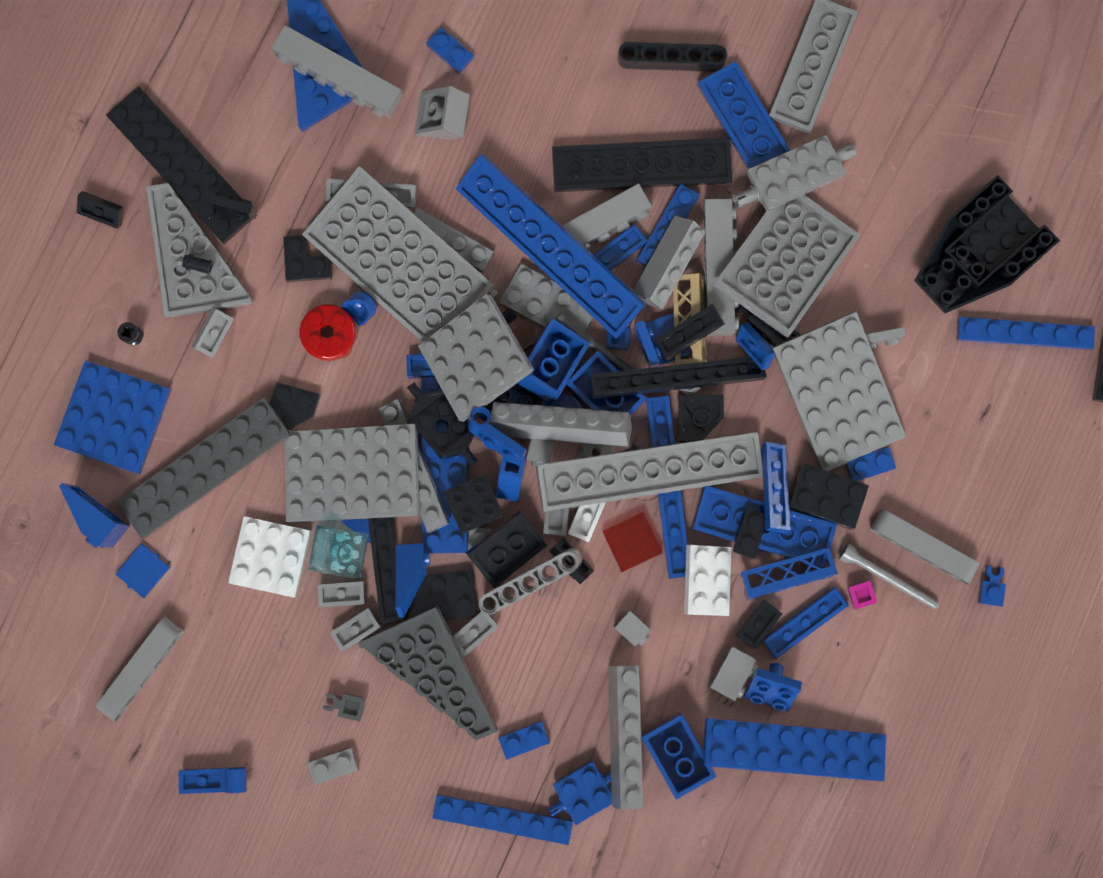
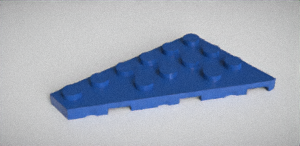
[287,0,363,132]

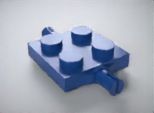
[548,760,612,825]

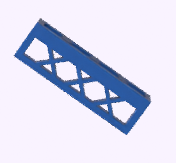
[741,548,838,600]

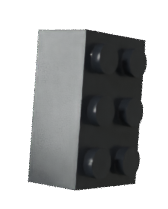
[789,463,869,530]

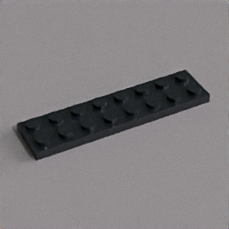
[106,86,257,244]
[552,138,732,192]

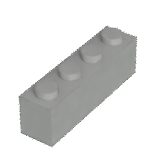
[562,184,652,250]
[633,216,706,310]

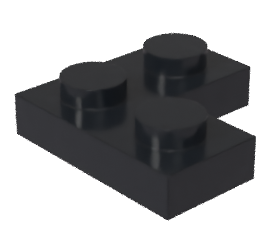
[283,235,332,282]

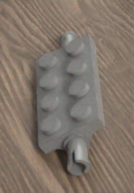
[732,135,857,212]

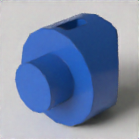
[342,291,376,326]

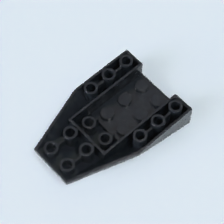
[914,175,1060,314]

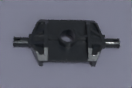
[407,382,479,466]

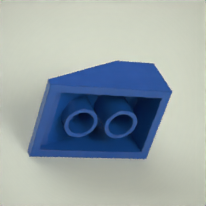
[59,483,129,548]

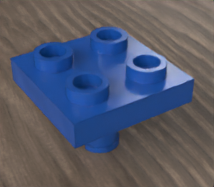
[744,663,802,712]

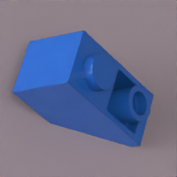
[496,455,527,502]

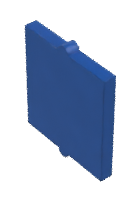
[115,544,171,598]

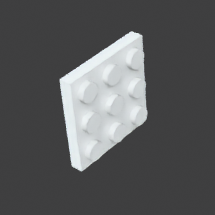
[228,516,311,598]

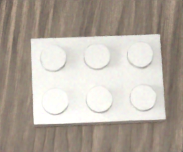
[684,545,732,616]

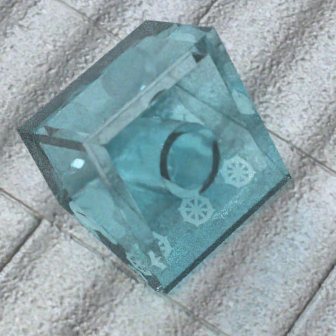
[308,525,369,579]

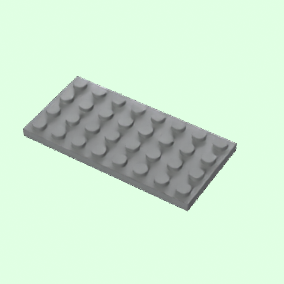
[302,166,495,342]

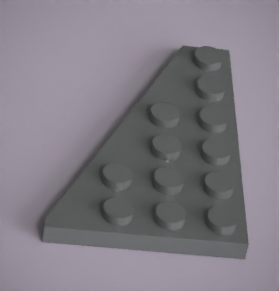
[358,605,498,741]

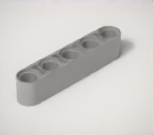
[870,509,980,585]
[479,548,582,614]
[96,617,184,722]

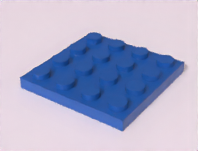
[54,360,171,474]

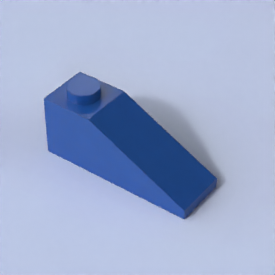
[396,543,431,618]

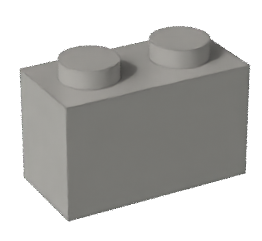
[708,646,757,701]

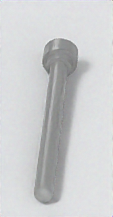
[839,543,939,609]

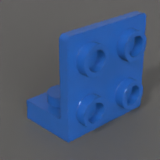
[634,313,691,368]

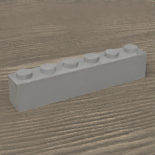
[272,25,403,119]
[703,199,739,336]
[490,402,632,447]
[608,666,643,810]

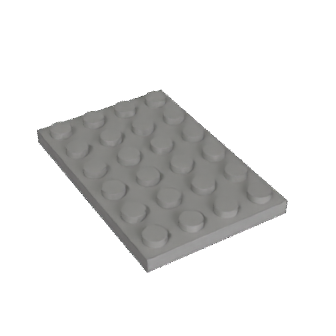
[713,195,860,338]
[772,312,906,471]
[284,424,420,522]

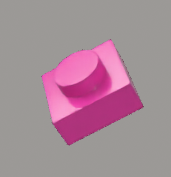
[847,581,878,609]

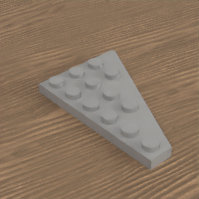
[146,183,253,318]

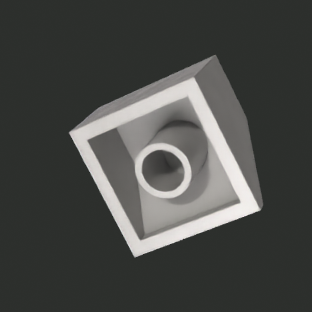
[415,86,470,140]

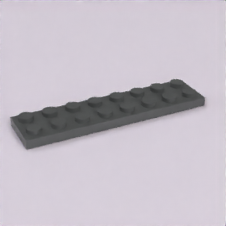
[117,397,291,539]

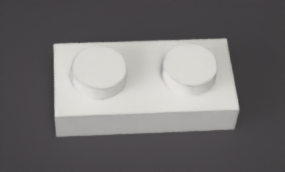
[568,502,606,543]

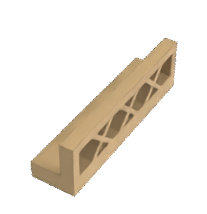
[673,273,707,365]

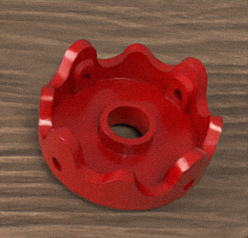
[299,304,357,362]

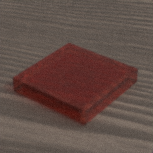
[602,512,663,573]

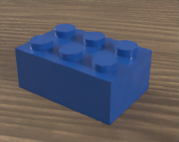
[518,318,590,405]
[566,351,647,417]
[641,712,717,800]

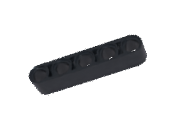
[618,42,727,72]

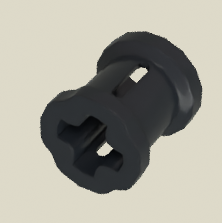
[117,322,144,346]

